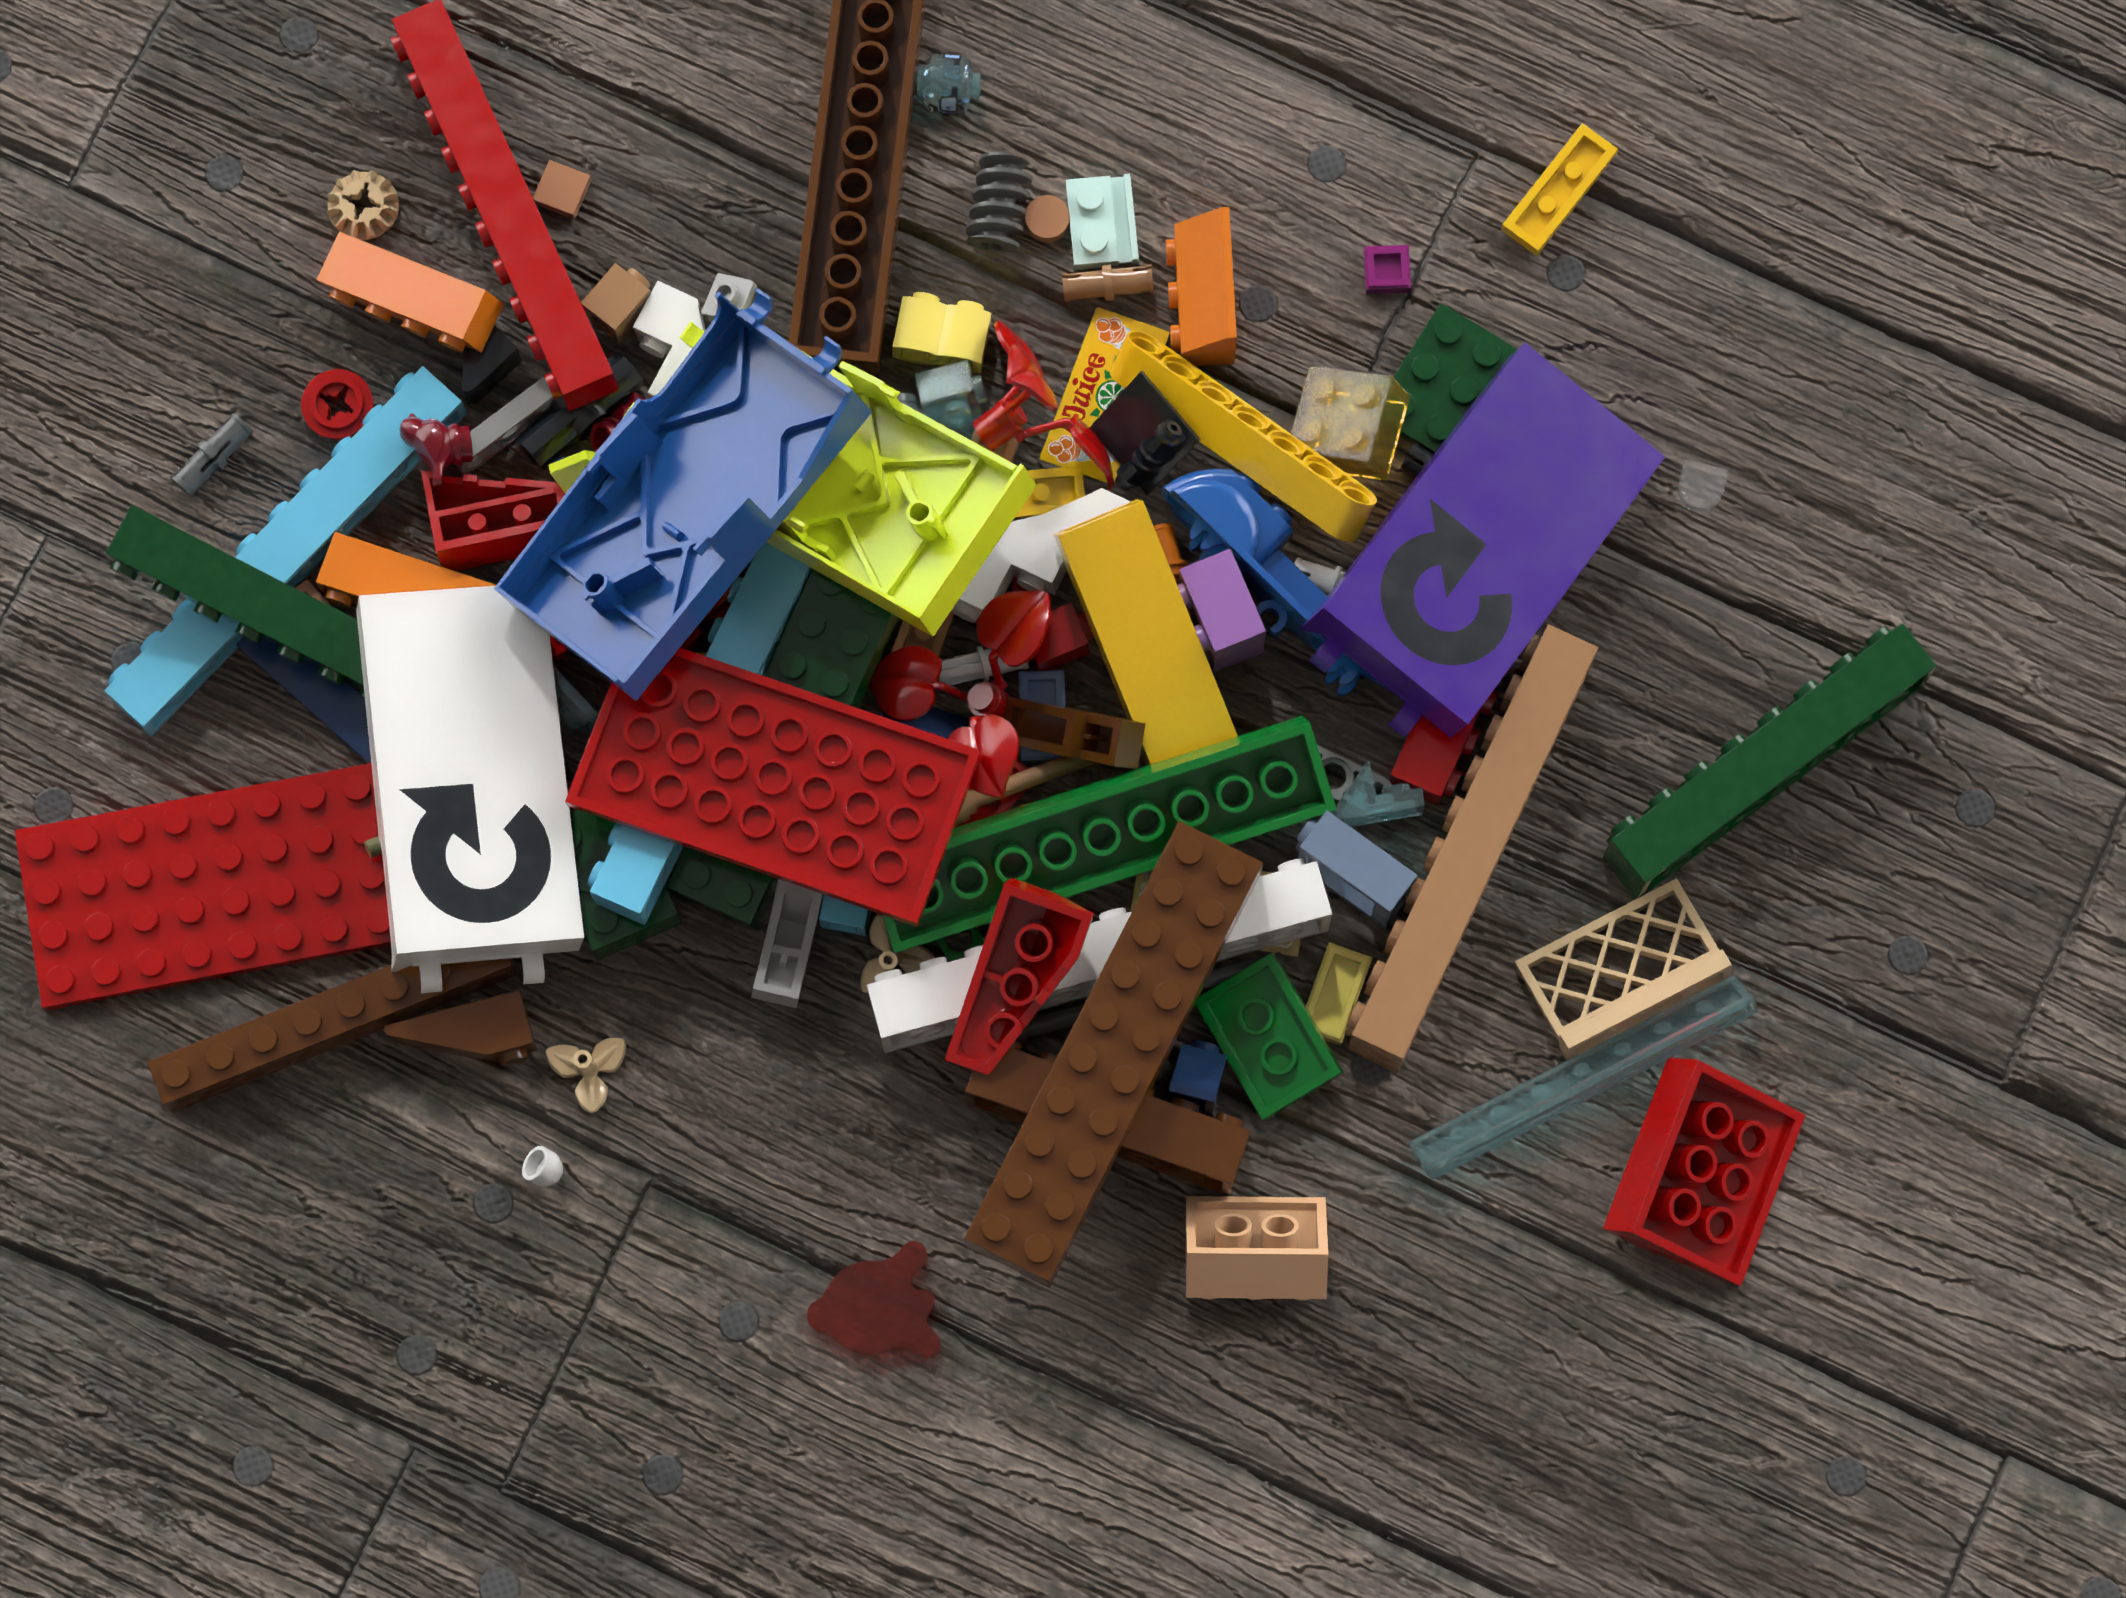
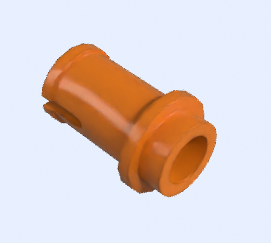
[1154,523,1188,582]

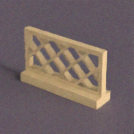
[1515,878,1732,1063]

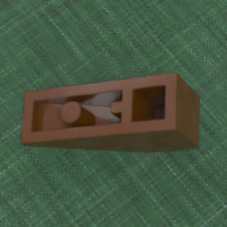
[384,990,537,1066]

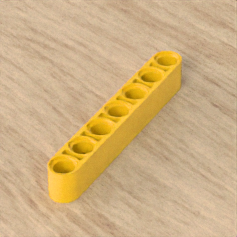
[1110,331,1377,542]

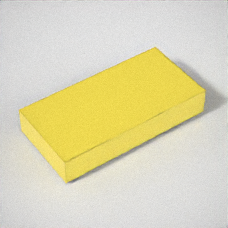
[1306,942,1372,1046]

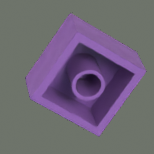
[1177,549,1266,673]

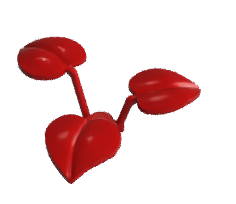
[973,320,1115,490]
[869,590,1051,798]

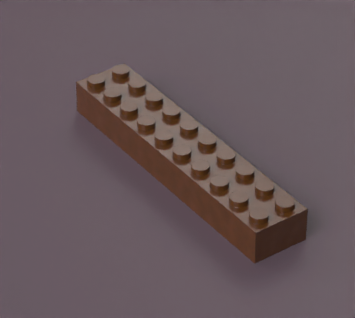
[788,0,926,378]
[964,821,1263,1288]

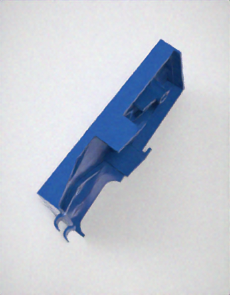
[494,288,872,701]

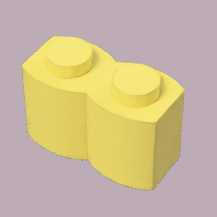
[892,292,991,373]

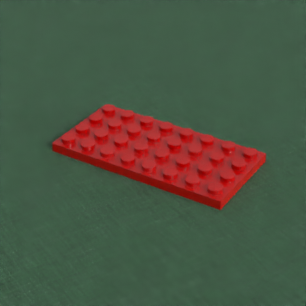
[565,648,981,927]
[15,763,391,1011]

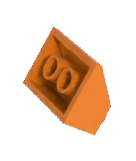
[1165,207,1237,366]

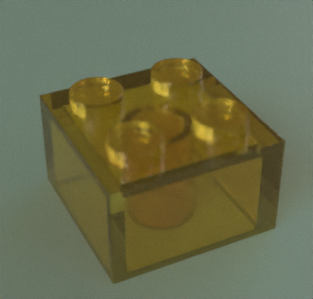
[1290,365,1410,481]

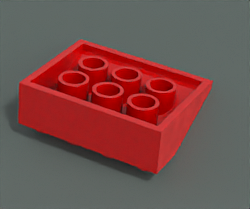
[1602,1058,1805,1287]

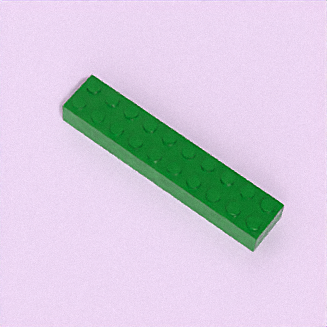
[882,716,1337,953]

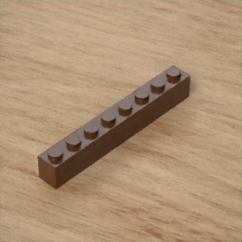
[147,958,517,1113]

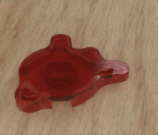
[807,1241,941,1358]

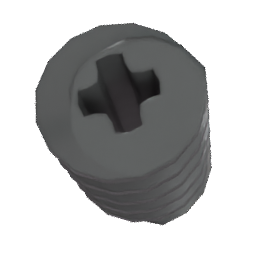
[966,152,1033,252]

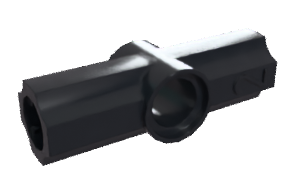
[515,352,644,470]

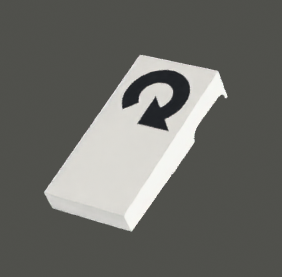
[356,586,584,993]

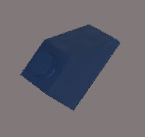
[1168,1041,1227,1116]

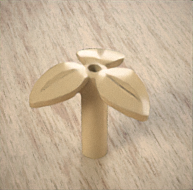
[861,914,935,993]
[545,1038,626,1113]

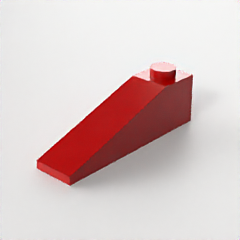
[944,877,1094,1076]

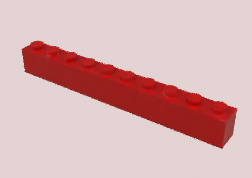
[390,0,619,412]

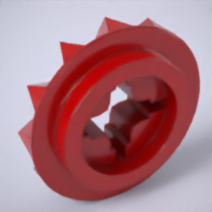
[301,369,374,441]

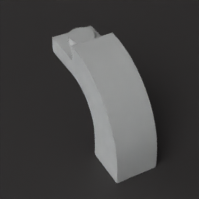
[751,879,823,1008]

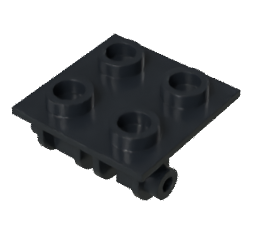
[1090,371,1200,495]

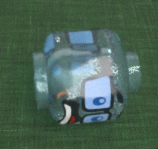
[917,54,981,114]

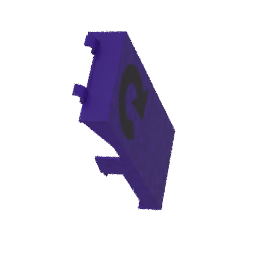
[1301,342,1665,738]

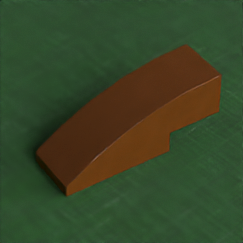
[1004,696,1146,769]

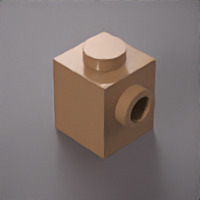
[581,263,651,344]

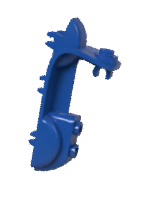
[1161,469,1390,697]

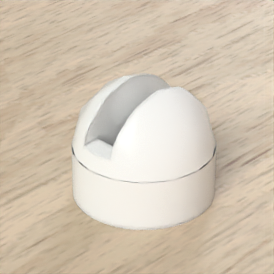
[522,1146,563,1187]

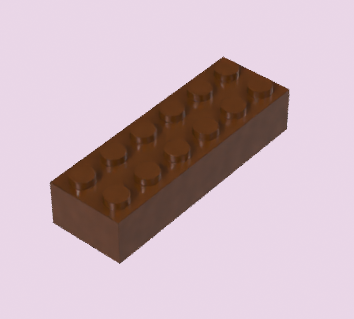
[965,1041,1250,1196]

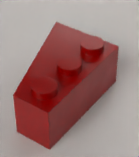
[421,470,565,571]

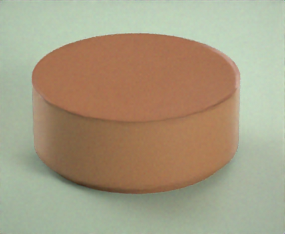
[1025,195,1070,243]

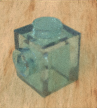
[915,360,988,430]

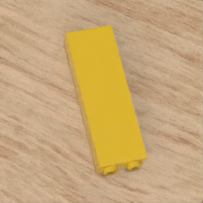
[1053,499,1238,766]

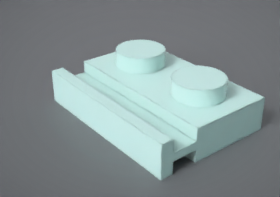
[1066,174,1139,270]

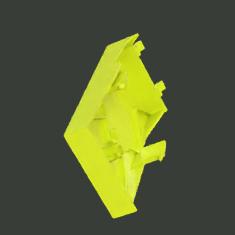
[622,321,1037,636]

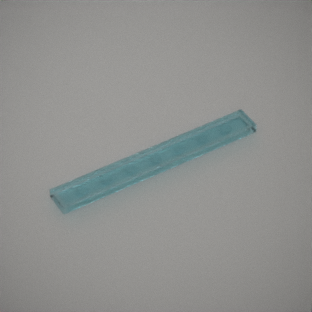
[1408,974,1759,1180]

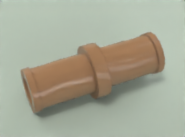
[1062,264,1154,302]

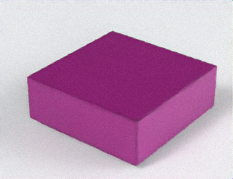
[1363,245,1411,294]

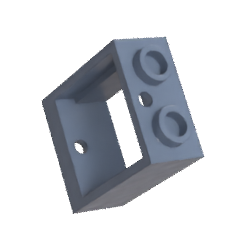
[1295,810,1417,929]

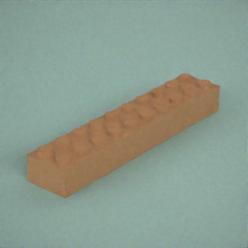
[1344,624,1599,1074]

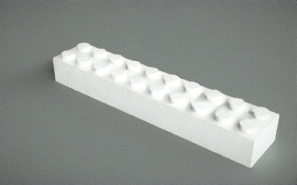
[867,858,1332,1053]

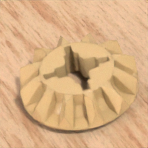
[327,170,399,240]

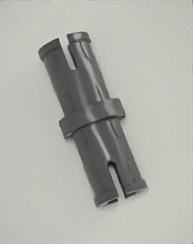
[170,413,254,498]

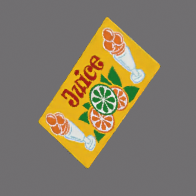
[1040,307,1170,483]

